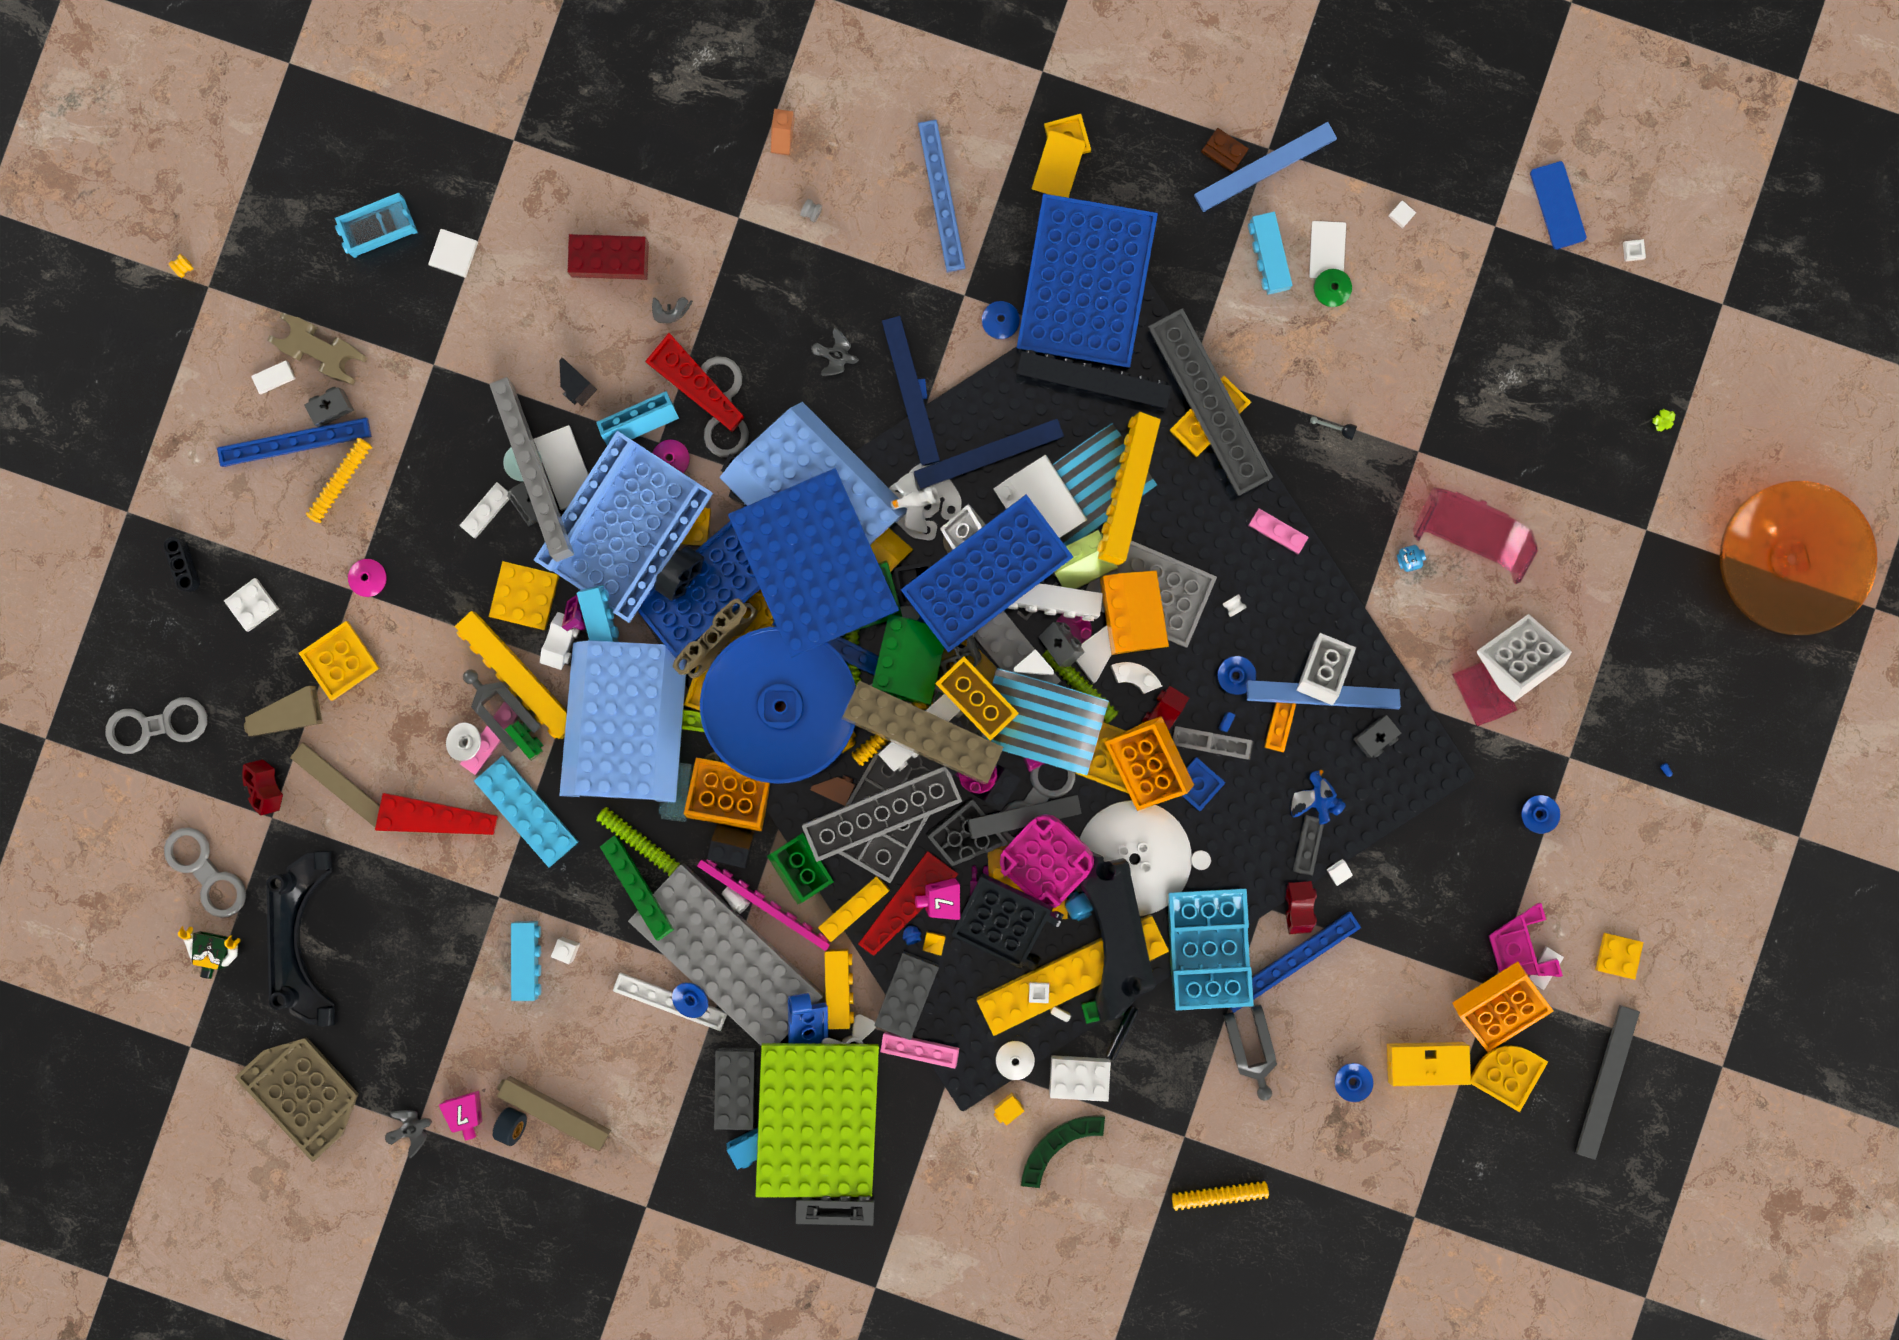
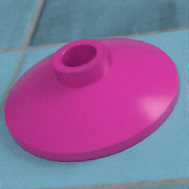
[653,440,690,473]
[348,559,387,597]

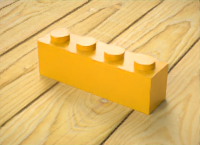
[818,876,890,942]
[825,949,854,1029]

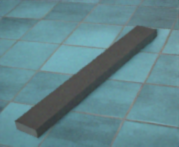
[1575,1005,1640,1160]

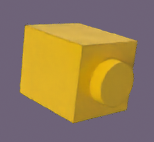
[994,1093,1024,1126]

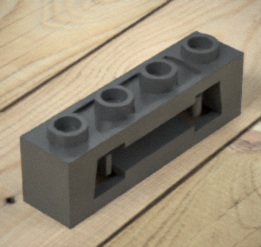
[796,1196,875,1226]

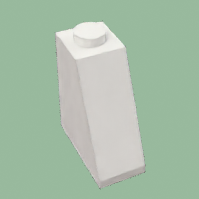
[1075,625,1111,684]

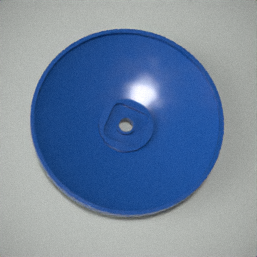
[700,627,856,784]

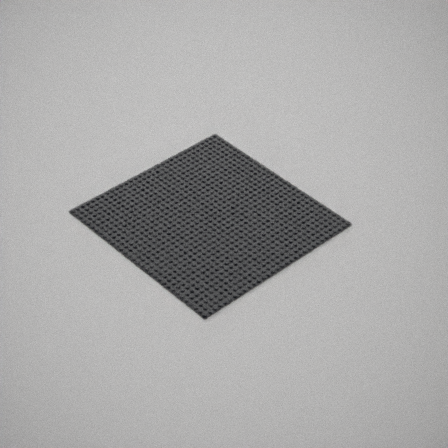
[639,276,1475,1111]

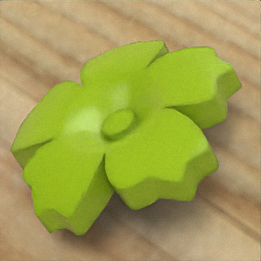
[1652,409,1675,432]

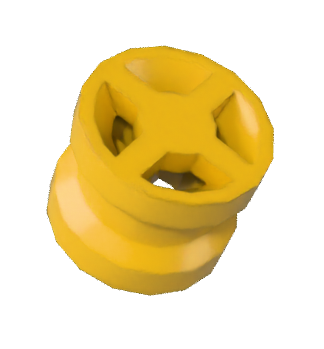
[168,254,194,278]

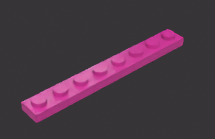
[697,859,831,951]

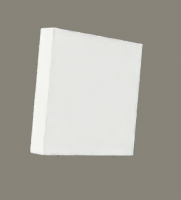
[428,229,478,278]

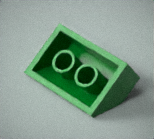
[767,833,834,905]

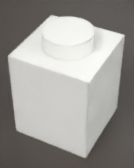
[551,937,580,964]

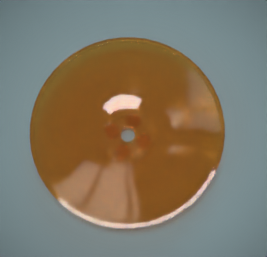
[1720,481,1878,635]

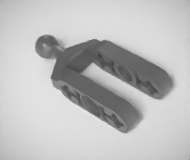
[463,669,541,752]
[1223,1005,1277,1101]

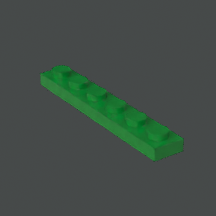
[600,835,674,941]

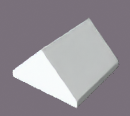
[1013,649,1054,676]

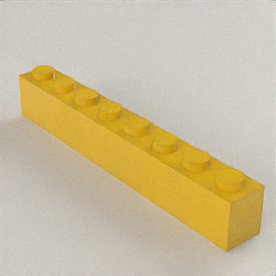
[1097,412,1161,566]
[454,611,567,739]

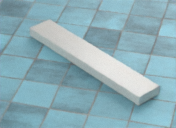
[613,972,727,1031]

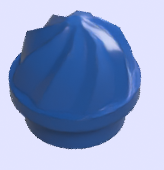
[903,926,922,945]

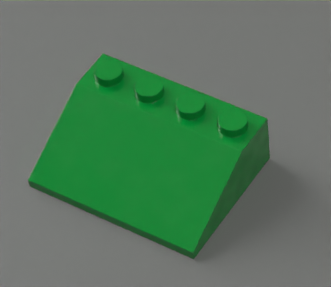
[872,615,944,706]

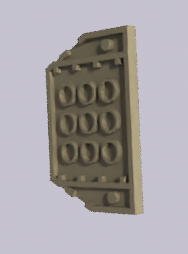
[235,1037,358,1162]

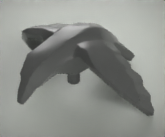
[652,297,693,324]
[811,327,859,376]
[385,1110,432,1158]

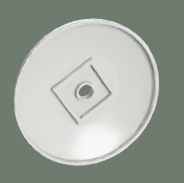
[1079,800,1192,916]

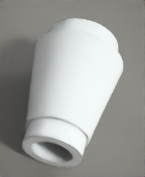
[722,887,750,914]

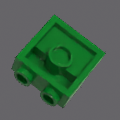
[504,721,544,761]

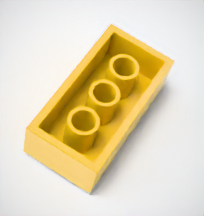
[935,656,1019,741]

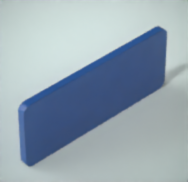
[1530,161,1587,250]

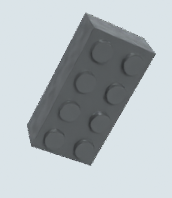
[874,951,939,1040]
[714,1048,757,1130]

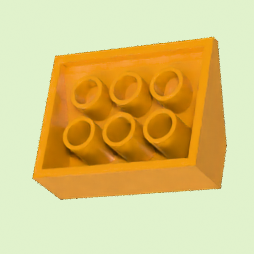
[1100,571,1169,655]
[1105,716,1194,811]
[684,758,770,831]
[1452,961,1553,1052]

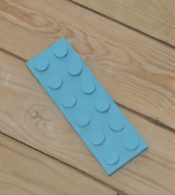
[474,756,579,867]

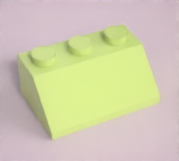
[1054,530,1118,589]

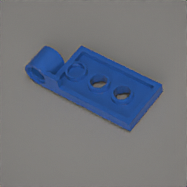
[788,993,828,1044]

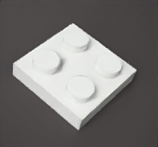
[224,578,279,632]

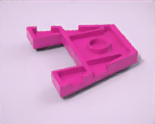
[1488,903,1563,977]

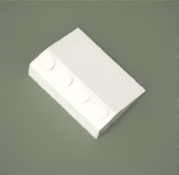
[994,455,1087,538]
[1477,614,1572,702]

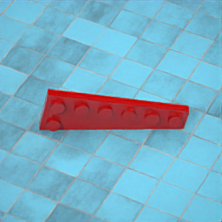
[645,333,745,432]
[375,793,498,835]
[858,851,958,956]

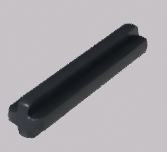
[1106,1006,1138,1060]

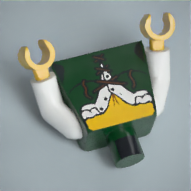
[178,926,240,979]

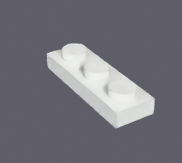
[459,482,509,539]

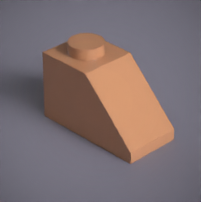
[771,109,795,155]
[810,775,856,806]

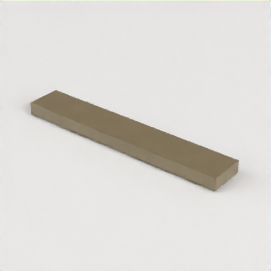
[290,743,380,827]

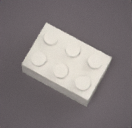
[1296,633,1356,705]
[1049,1055,1111,1101]

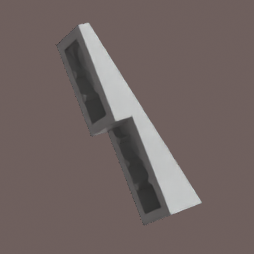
[1173,726,1253,760]

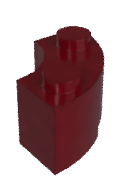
[1142,686,1189,731]
[242,759,283,816]
[1286,881,1317,934]

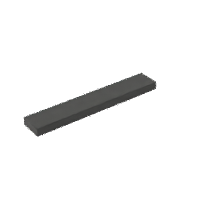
[967,795,1082,839]

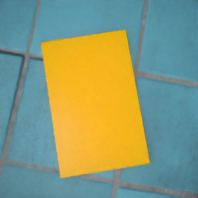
[1032,130,1086,198]

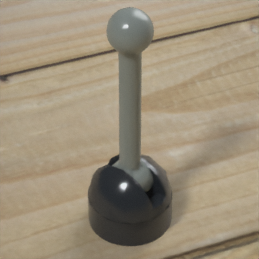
[1310,417,1357,440]

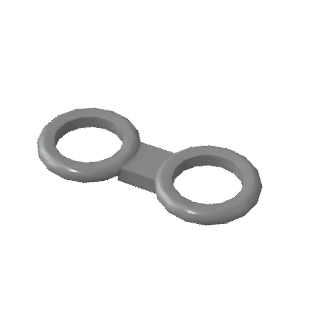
[700,356,749,458]
[105,697,207,754]
[1001,766,1075,843]
[164,827,246,918]

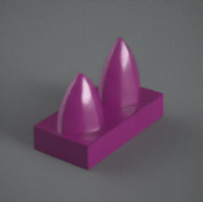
[562,594,586,632]

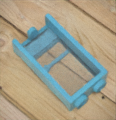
[335,193,418,258]

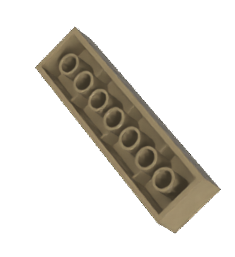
[841,681,1004,785]

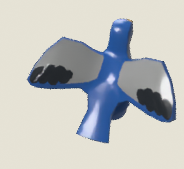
[1291,770,1346,825]

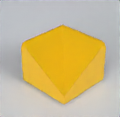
[923,931,946,956]

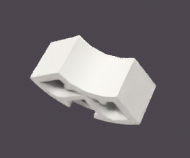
[540,612,581,670]
[1110,662,1162,694]

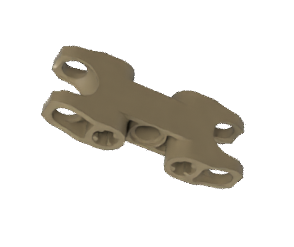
[268,313,368,385]
[673,598,758,678]

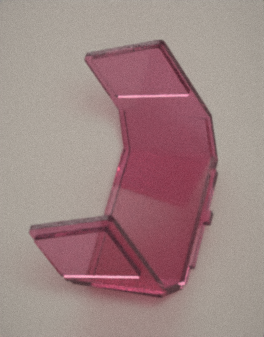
[1413,487,1538,584]

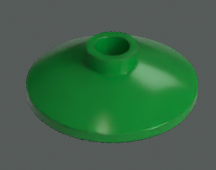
[1314,269,1352,307]

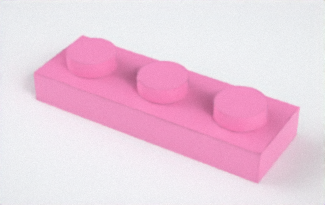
[1248,509,1309,554]

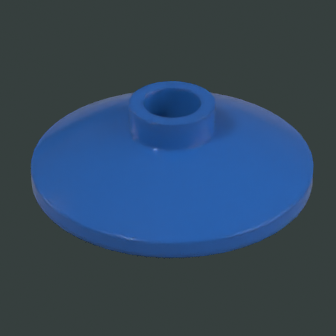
[982,301,1020,339]
[1217,656,1256,695]
[1521,795,1560,834]
[672,983,708,1018]
[1334,1063,1373,1102]

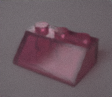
[1452,661,1517,726]

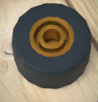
[492,1107,527,1146]

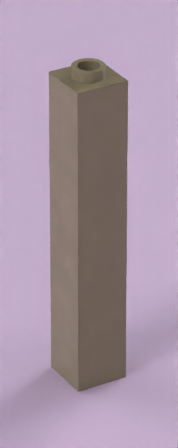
[497,1076,611,1151]

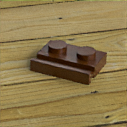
[1201,127,1249,173]

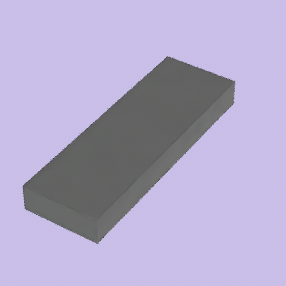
[1293,815,1324,876]

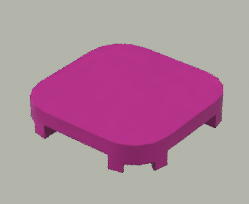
[1000,814,1094,908]

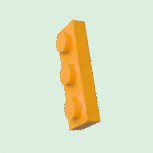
[1264,702,1296,752]

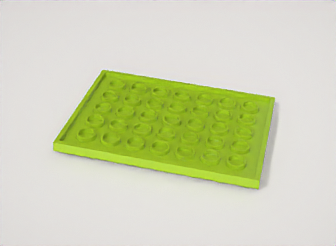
[755,1043,879,1197]

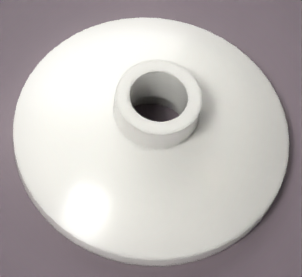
[446,723,481,761]
[996,1041,1035,1080]

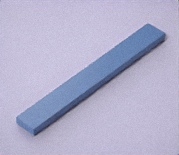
[918,119,965,272]
[1194,122,1337,212]
[1246,680,1401,710]

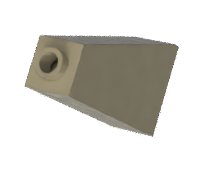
[244,686,323,737]

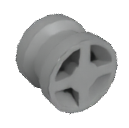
[800,199,823,223]

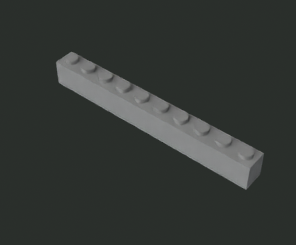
[489,377,574,562]

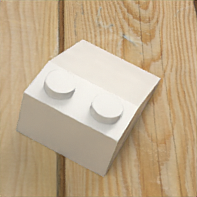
[940,504,986,550]

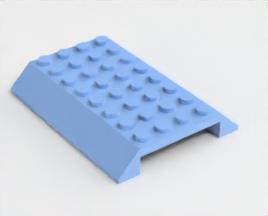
[720,402,907,545]
[534,431,714,623]
[559,640,687,802]

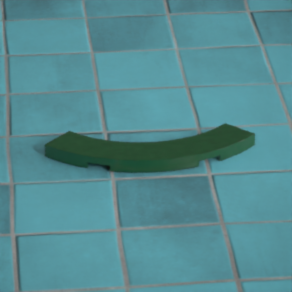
[1020,1115,1105,1188]

